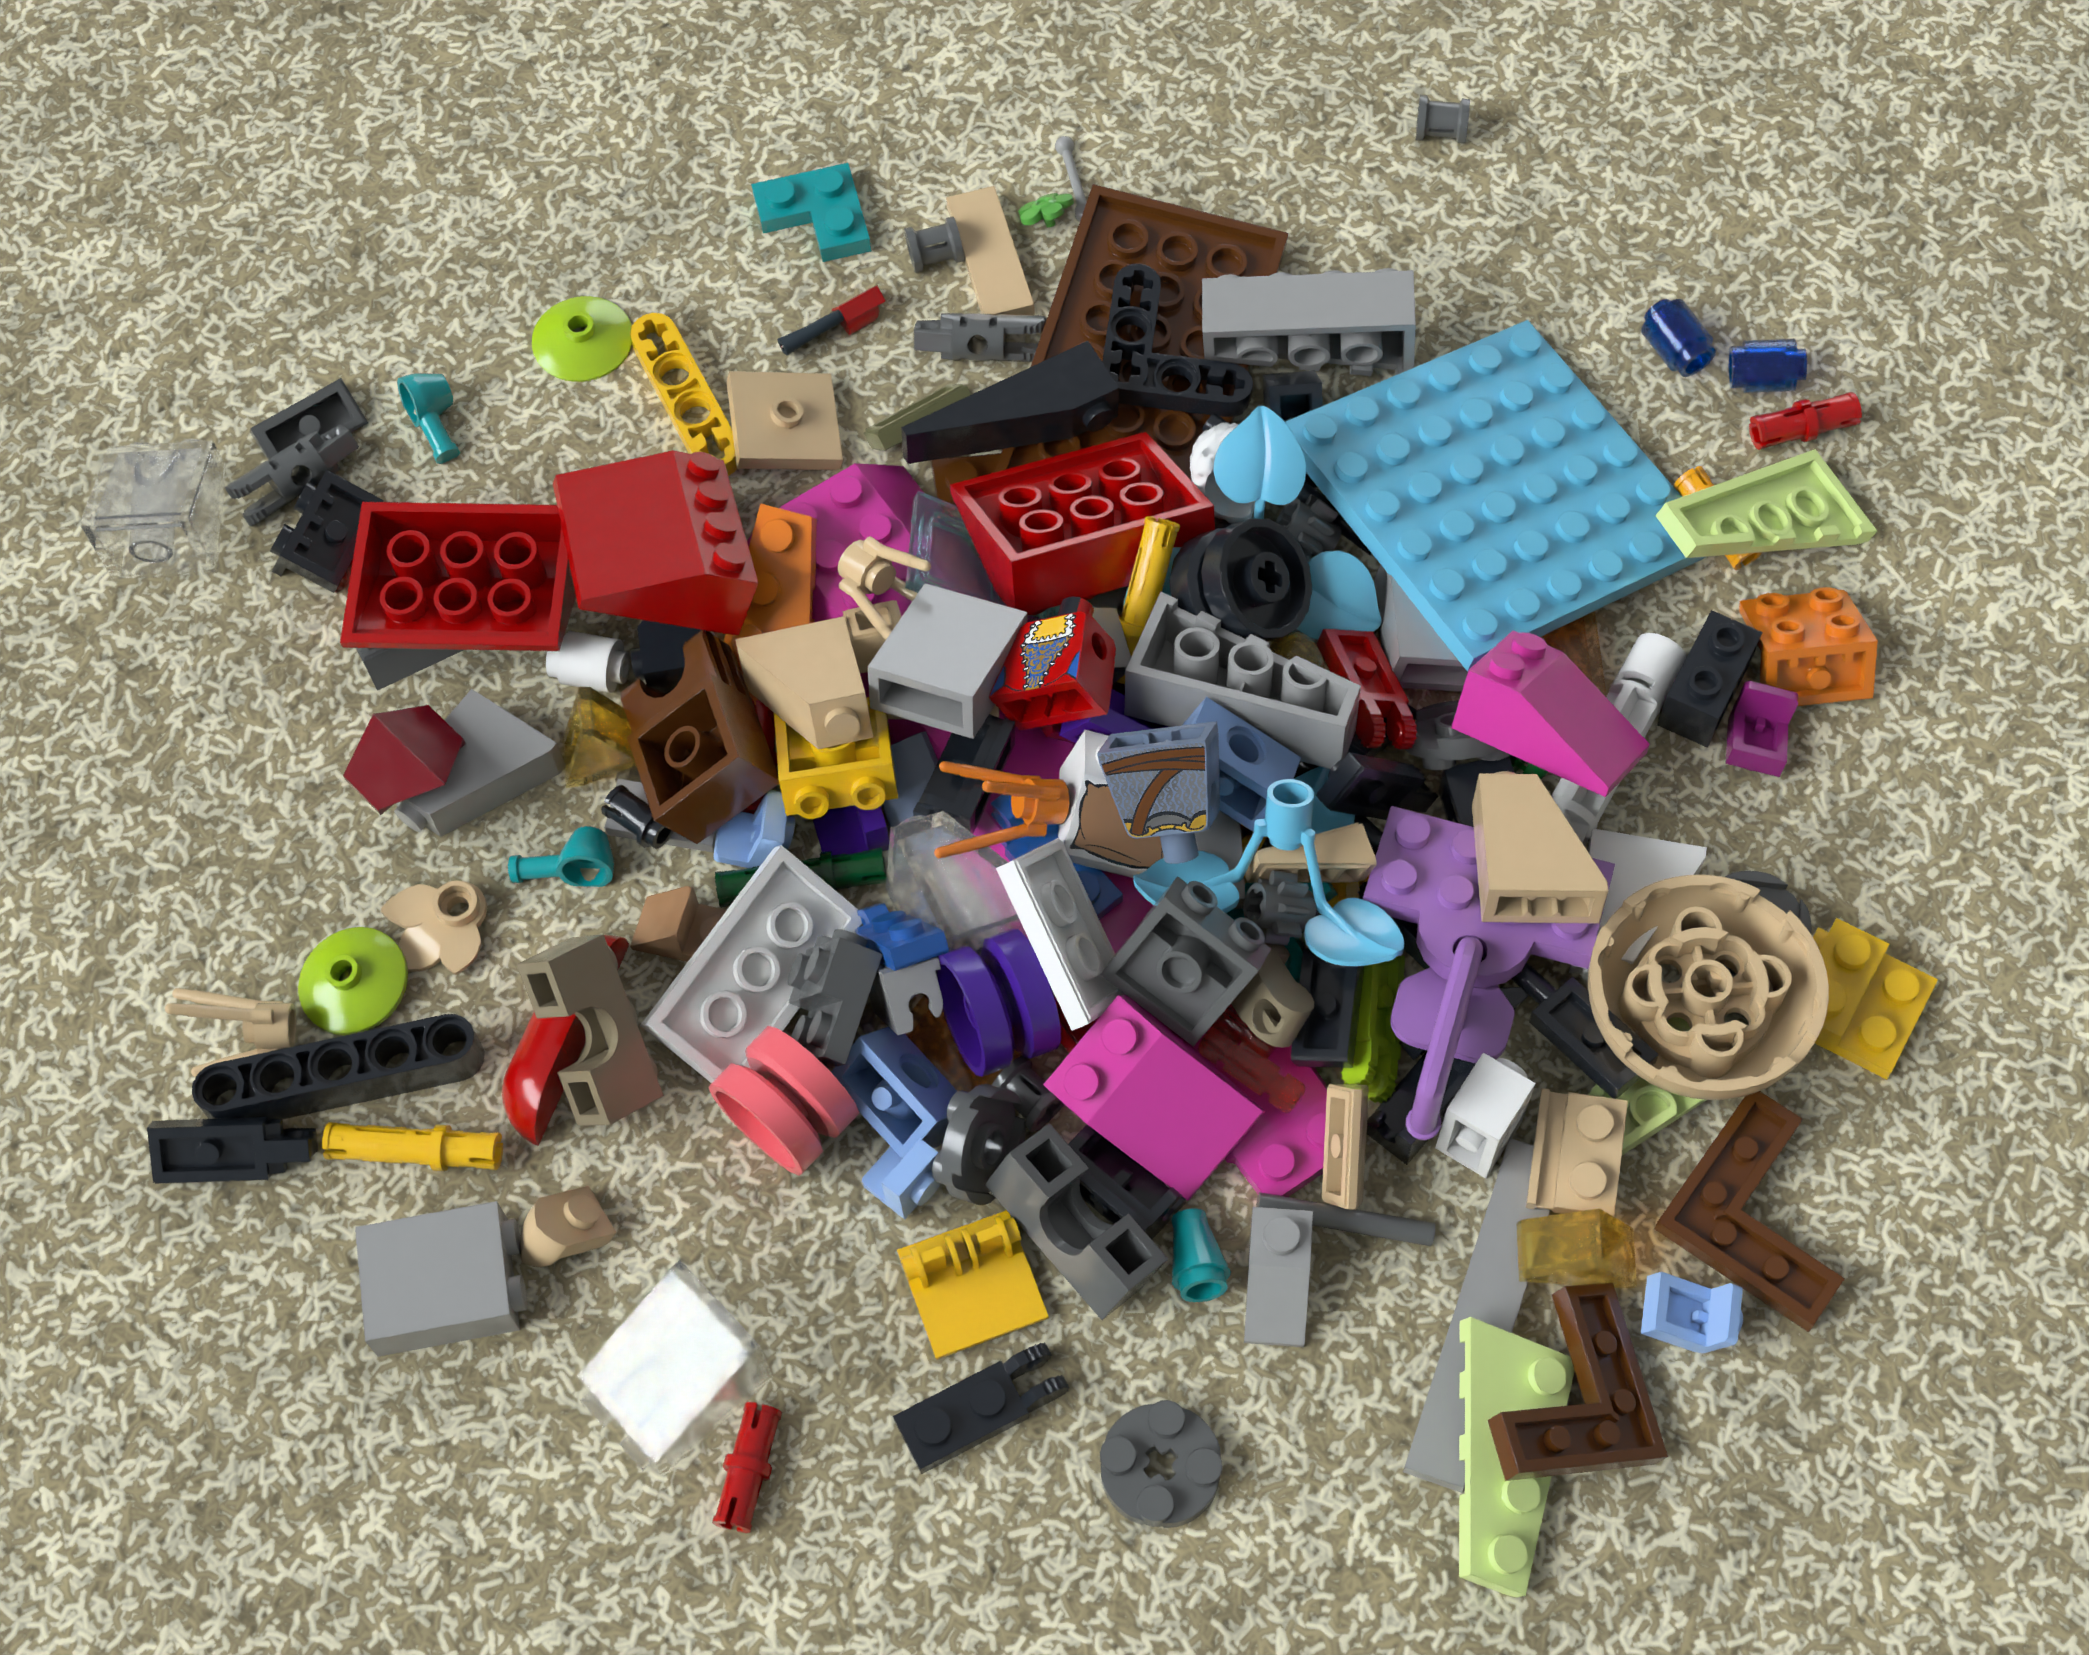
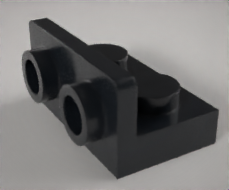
[270,470,384,593]

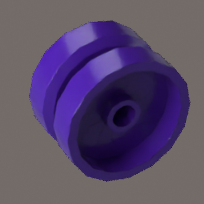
[935,929,1061,1076]

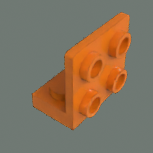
[1739,587,1878,706]

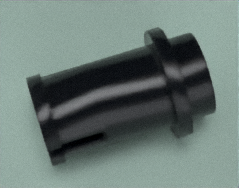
[601,785,674,849]

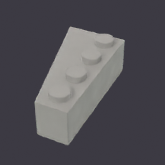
[1202,268,1416,376]
[1124,592,1361,769]

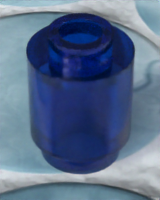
[1641,299,1716,377]
[1728,338,1807,393]

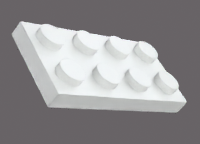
[640,845,862,1083]

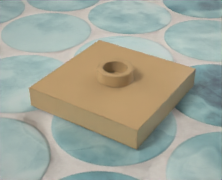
[726,371,843,470]

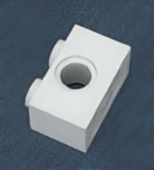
[1435,1053,1536,1178]

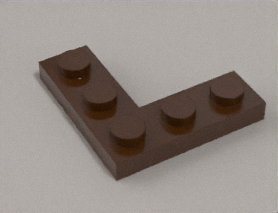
[1654,1091,1845,1332]
[1488,1282,1668,1481]

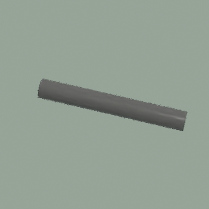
[1256,1192,1435,1246]

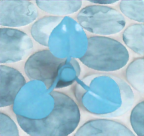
[1123,405,1382,639]
[1133,766,1404,966]

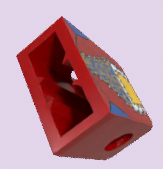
[989,597,1116,731]

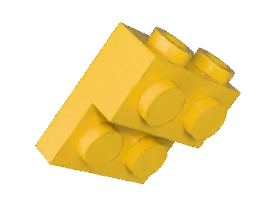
[774,697,898,819]
[1813,918,1938,1080]

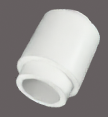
[546,631,631,693]

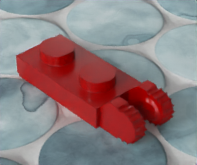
[1317,629,1417,749]

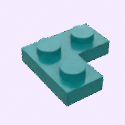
[751,163,872,262]

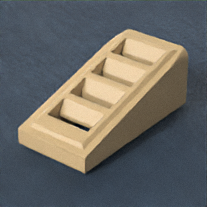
[1245,823,1377,883]

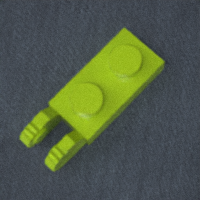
[1341,955,1405,1103]

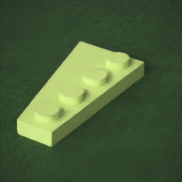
[1655,449,1877,558]
[1459,1317,1575,1597]

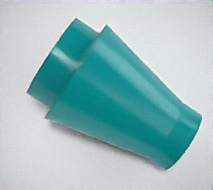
[1171,1208,1231,1302]

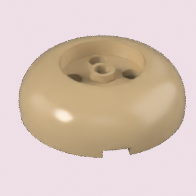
[1588,875,1829,1100]

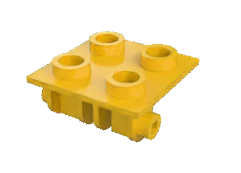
[897,1210,1049,1360]

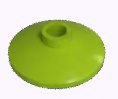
[532,296,632,382]
[298,927,408,1036]

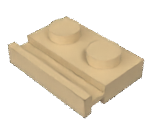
[1526,1088,1628,1221]

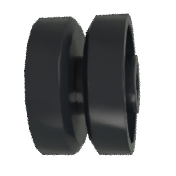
[1169,518,1312,641]

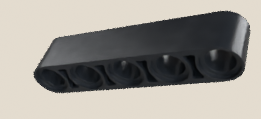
[192,1014,485,1119]

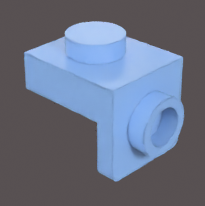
[713,790,795,868]
[862,1138,940,1220]
[1641,1272,1743,1354]

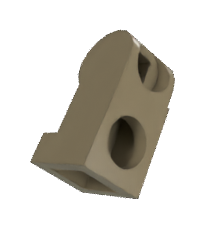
[1231,943,1314,1048]

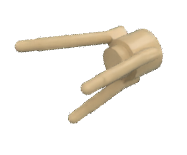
[838,536,931,640]
[165,988,297,1077]

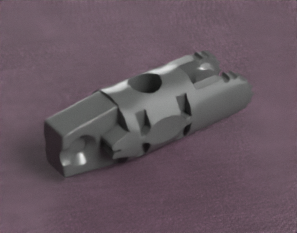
[914,313,1046,362]
[225,425,359,526]

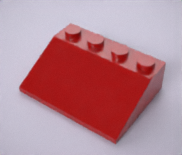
[950,432,1215,615]
[553,450,759,636]
[340,502,576,651]

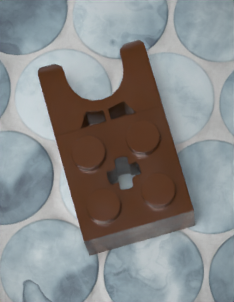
[621,630,779,844]

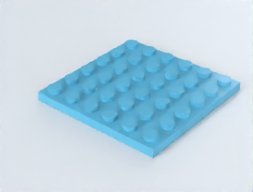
[1286,320,1705,671]

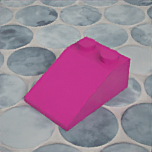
[1451,630,1650,797]
[1043,995,1265,1201]

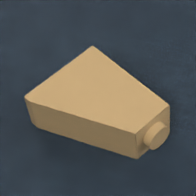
[735,616,873,749]
[1472,771,1608,924]

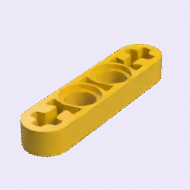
[630,313,737,476]

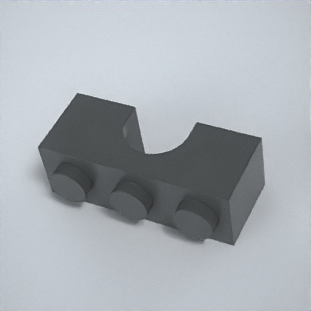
[985,1123,1168,1320]

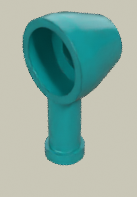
[397,373,460,464]
[508,826,614,887]

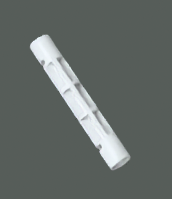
[1551,633,1687,847]

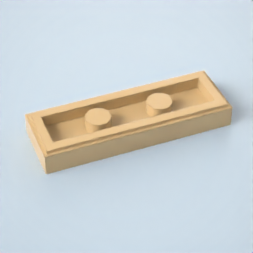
[946,186,1035,315]

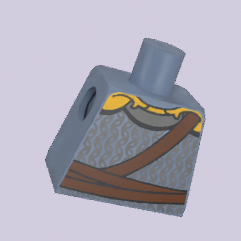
[1097,721,1220,864]

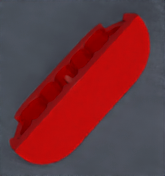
[502,935,629,1146]

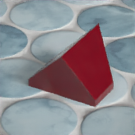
[343,705,466,815]

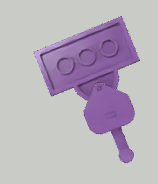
[1363,806,1615,1140]

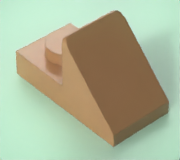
[630,886,727,962]

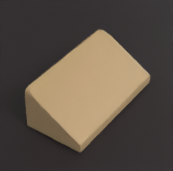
[1322,1084,1369,1210]

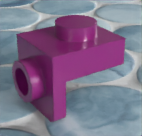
[1725,681,1798,777]

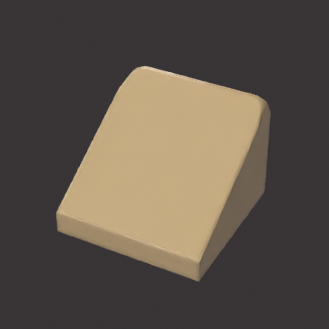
[842,600,901,673]

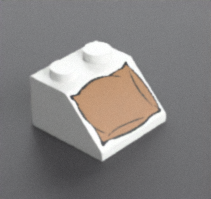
[1058,730,1164,878]

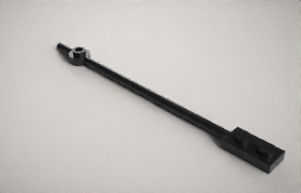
[1294,761,1659,1099]

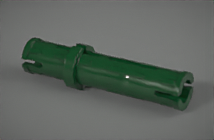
[715,847,887,908]

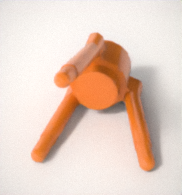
[934,761,1069,858]

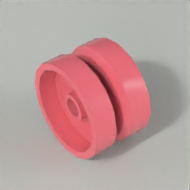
[708,1026,859,1176]

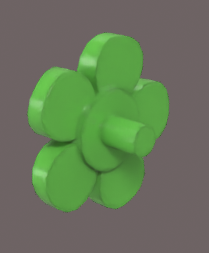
[1018,193,1074,228]

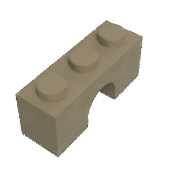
[516,934,664,1126]

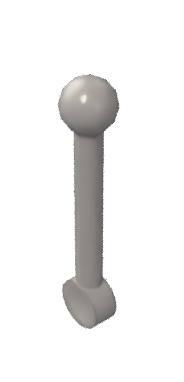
[1055,136,1087,221]

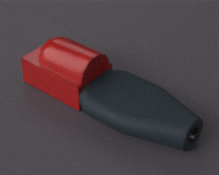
[777,285,886,356]

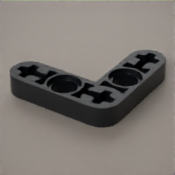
[1102,264,1253,417]

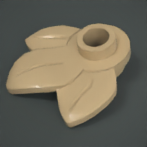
[381,880,487,975]

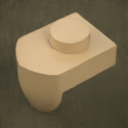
[520,1185,617,1268]

